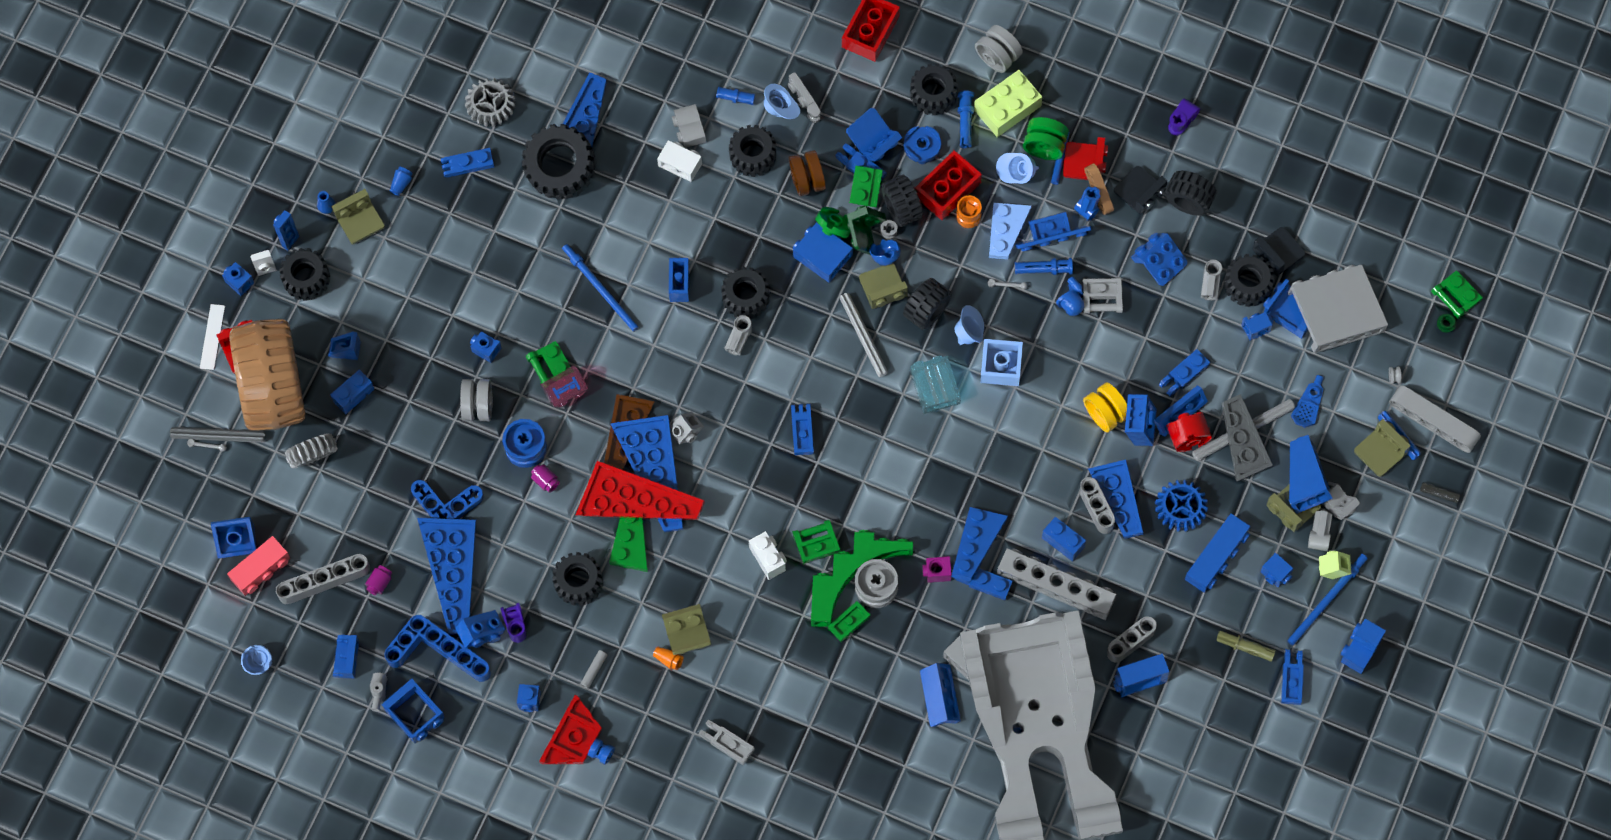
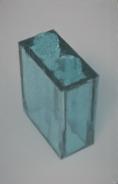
[910,356,961,414]

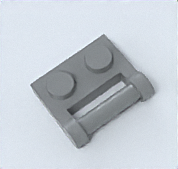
[1083,278,1122,314]

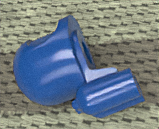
[1056,277,1084,316]

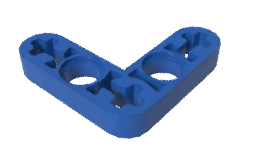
[411,480,484,519]

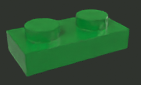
[828,601,870,642]

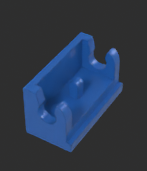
[333,635,359,679]

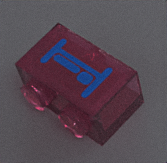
[540,366,588,407]

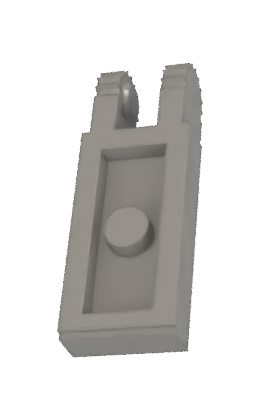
[788,73,821,123]
[699,720,755,766]

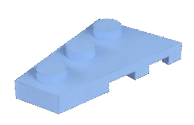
[989,203,1031,260]

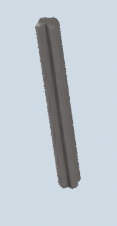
[170,427,266,443]

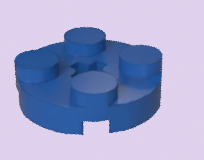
[904,126,941,164]

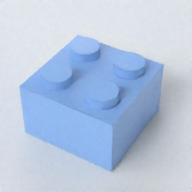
[980,339,1023,386]

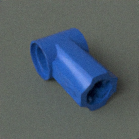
[1074,186,1101,221]

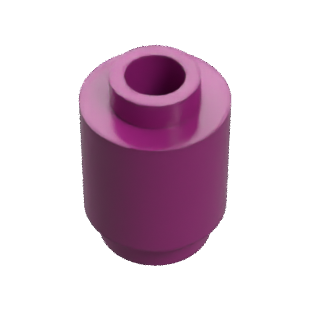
[531,464,560,493]
[365,565,392,596]

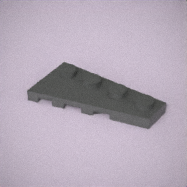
[1222,394,1272,481]

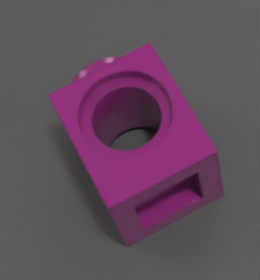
[922,556,951,583]

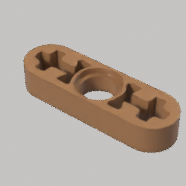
[1084,163,1114,215]

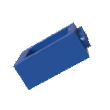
[1125,394,1157,446]
[1113,653,1169,697]
[381,679,445,744]

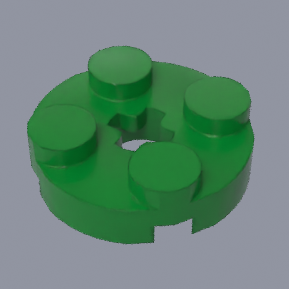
[815,207,851,238]

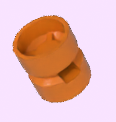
[957,195,982,228]

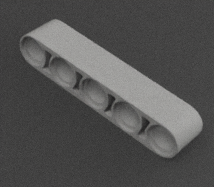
[1389,386,1481,453]
[276,554,370,604]

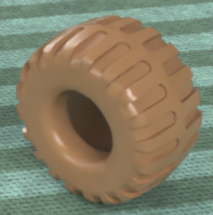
[229,319,305,431]

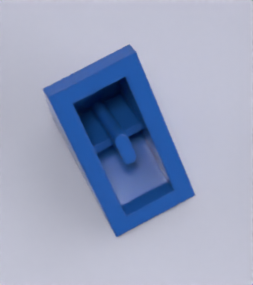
[328,332,361,360]

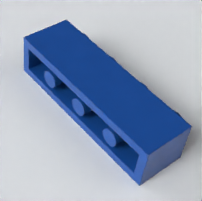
[1185,514,1250,593]

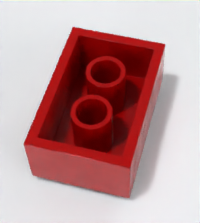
[842,0,900,62]
[915,150,982,220]

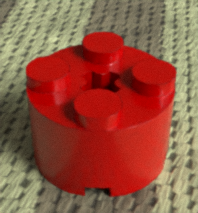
[1166,412,1212,452]

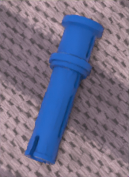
[958,91,974,149]
[1015,258,1073,275]

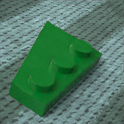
[609,517,648,572]

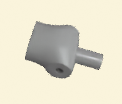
[370,673,387,712]

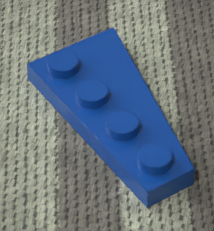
[563,72,607,146]
[1088,460,1144,539]
[952,507,1008,582]

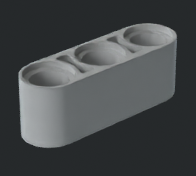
[1079,477,1115,534]
[1107,616,1157,663]

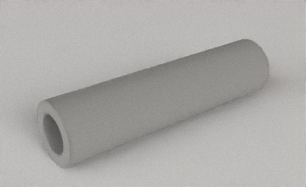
[580,650,607,689]

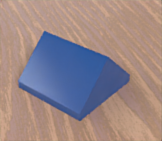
[211,517,257,559]

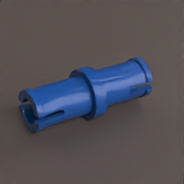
[716,86,755,105]

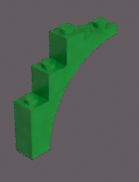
[811,530,913,627]

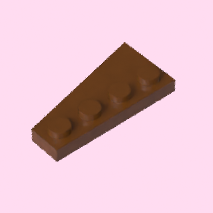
[604,394,654,470]

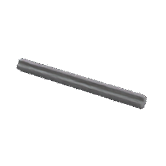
[1192,399,1295,461]

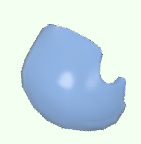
[241,645,272,675]

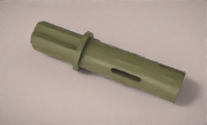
[1217,631,1276,662]

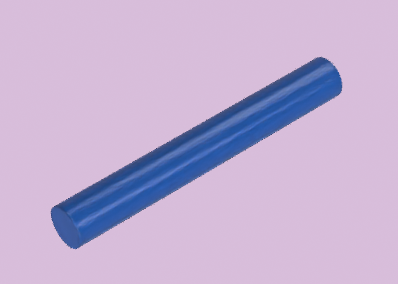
[1051,133,1070,185]

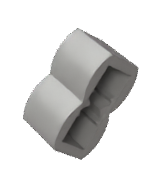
[672,104,706,148]

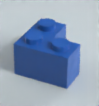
[1340,619,1386,674]

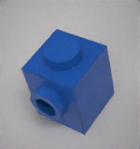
[222,262,254,296]
[1261,553,1293,587]
[517,684,541,712]

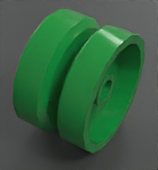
[1023,117,1069,160]

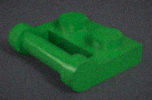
[1431,270,1483,319]
[526,341,574,389]
[792,520,840,564]

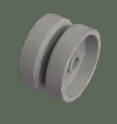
[975,25,1023,73]
[461,379,493,421]
[855,559,898,608]

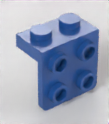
[846,108,902,162]
[1131,233,1188,286]

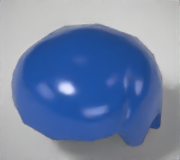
[869,239,901,266]

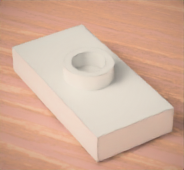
[251,250,277,276]

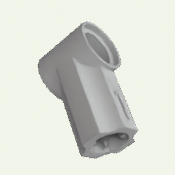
[1201,260,1222,301]
[724,315,752,356]
[1308,510,1332,551]

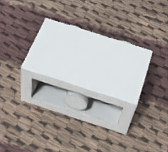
[657,140,702,182]

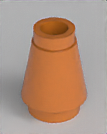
[653,646,684,670]

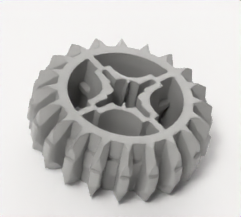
[465,78,516,127]
[285,433,337,468]

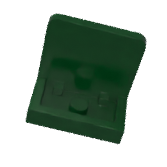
[847,206,886,255]

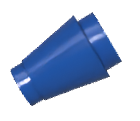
[390,167,413,196]
[317,191,336,214]

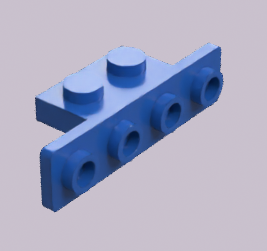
[1015,212,1091,251]

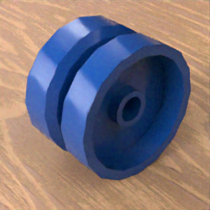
[502,419,547,468]

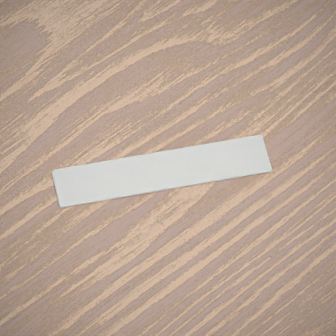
[200,304,225,370]

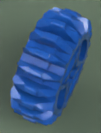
[1155,480,1208,532]

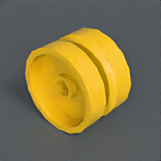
[1083,382,1127,432]

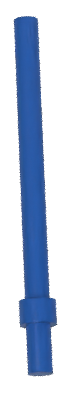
[562,244,638,332]
[1287,554,1368,645]

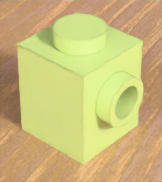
[1319,551,1351,579]

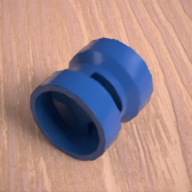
[588,738,615,765]

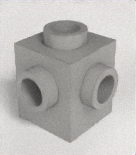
[670,412,704,444]

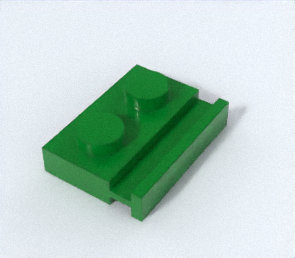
[849,166,883,208]

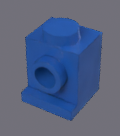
[1241,312,1273,341]
[470,331,502,363]

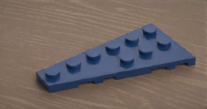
[611,415,683,532]
[417,518,476,636]

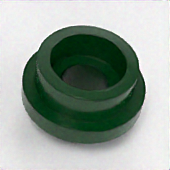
[1437,314,1456,333]

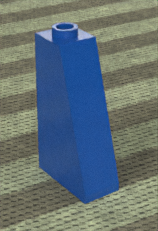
[1289,435,1333,514]

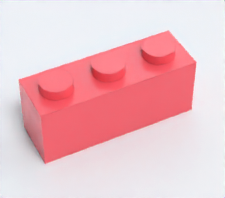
[227,536,290,596]

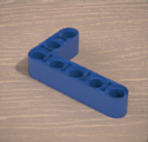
[384,615,491,682]

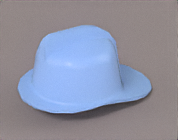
[764,84,800,119]
[996,153,1039,184]
[954,305,984,345]

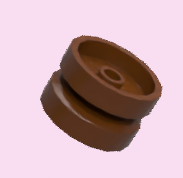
[789,150,826,197]

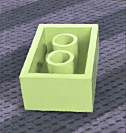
[974,70,1042,137]

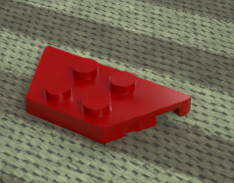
[539,695,602,764]

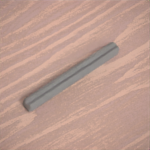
[840,293,888,377]

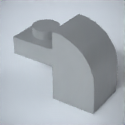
[1322,482,1360,520]

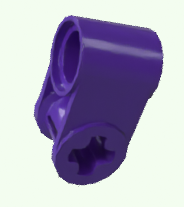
[1168,98,1200,135]
[500,602,527,643]

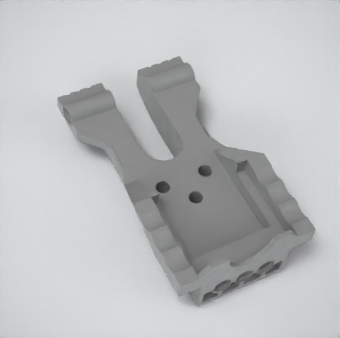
[960,610,1123,840]

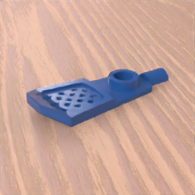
[1291,375,1324,428]

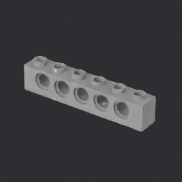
[997,548,1116,620]

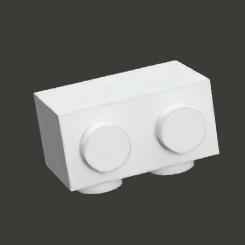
[749,531,787,580]

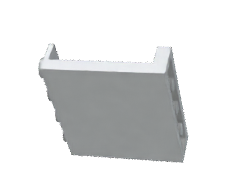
[1288,265,1388,353]

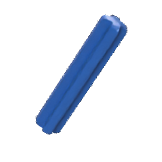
[1378,411,1421,460]

